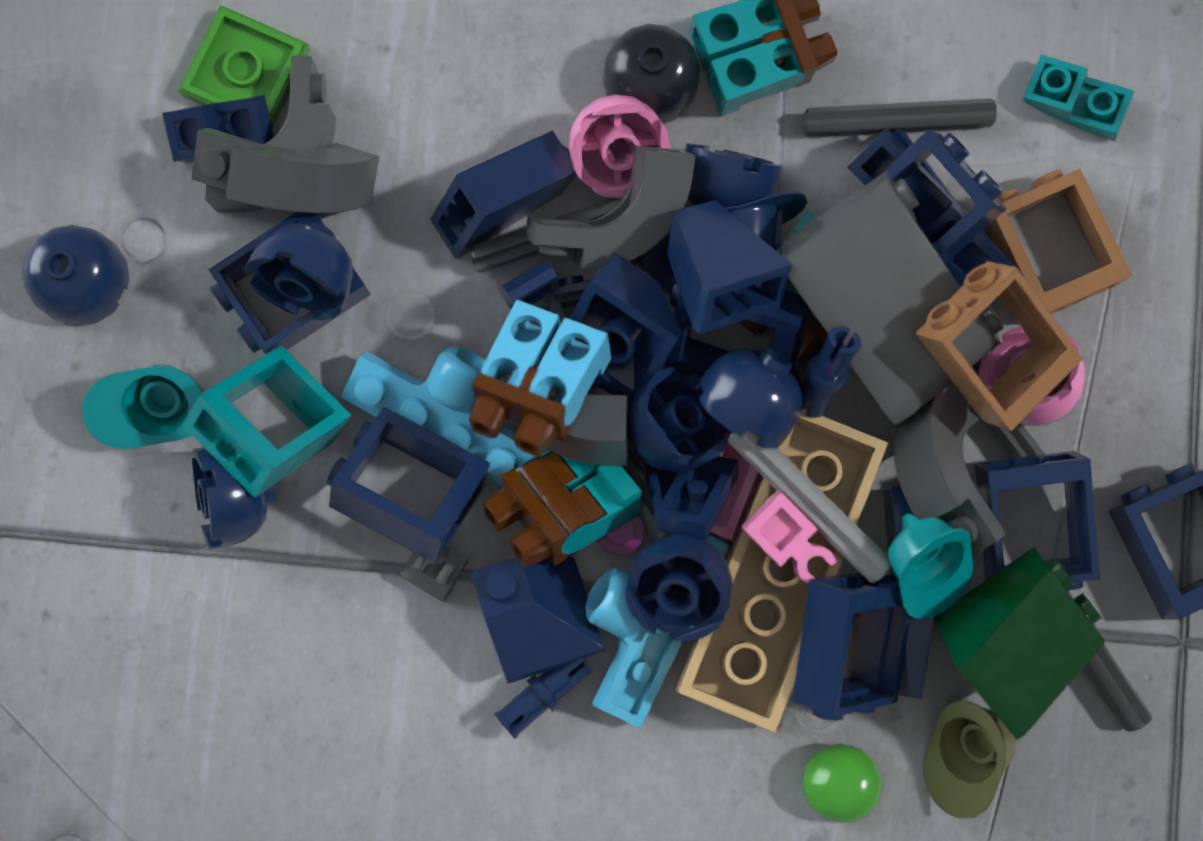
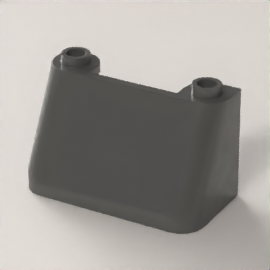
[781,171,1004,425]

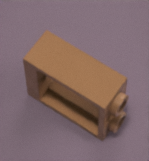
[984,169,1132,314]
[915,261,1084,431]

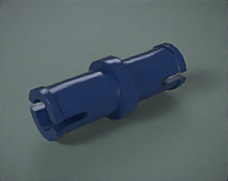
[801,326,861,418]
[494,659,592,739]

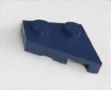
[645,456,739,540]

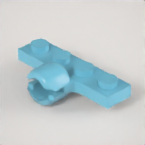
[341,347,535,487]
[585,535,729,729]

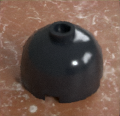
[603,23,700,124]

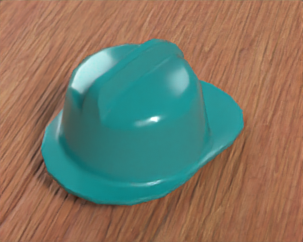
[82,364,203,449]
[888,513,973,619]

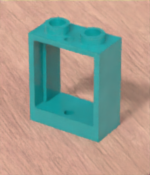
[182,345,351,498]

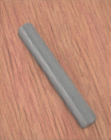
[728,430,891,583]

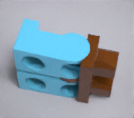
[469,299,611,458]

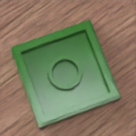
[178,5,310,127]

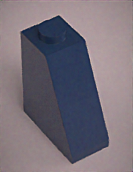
[430,130,577,259]
[667,200,792,334]

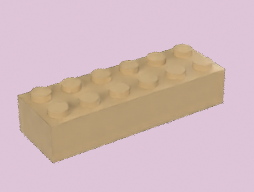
[675,409,888,733]

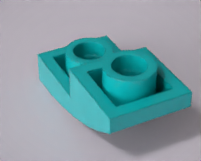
[1023,54,1134,141]

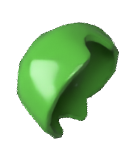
[802,743,883,823]

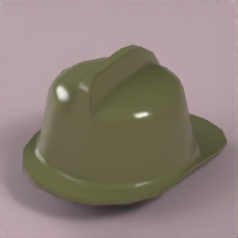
[924,701,1015,819]

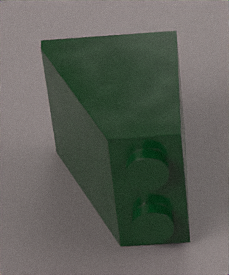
[934,547,1106,740]

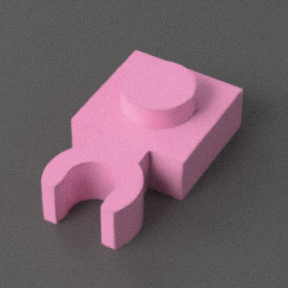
[740,490,836,584]

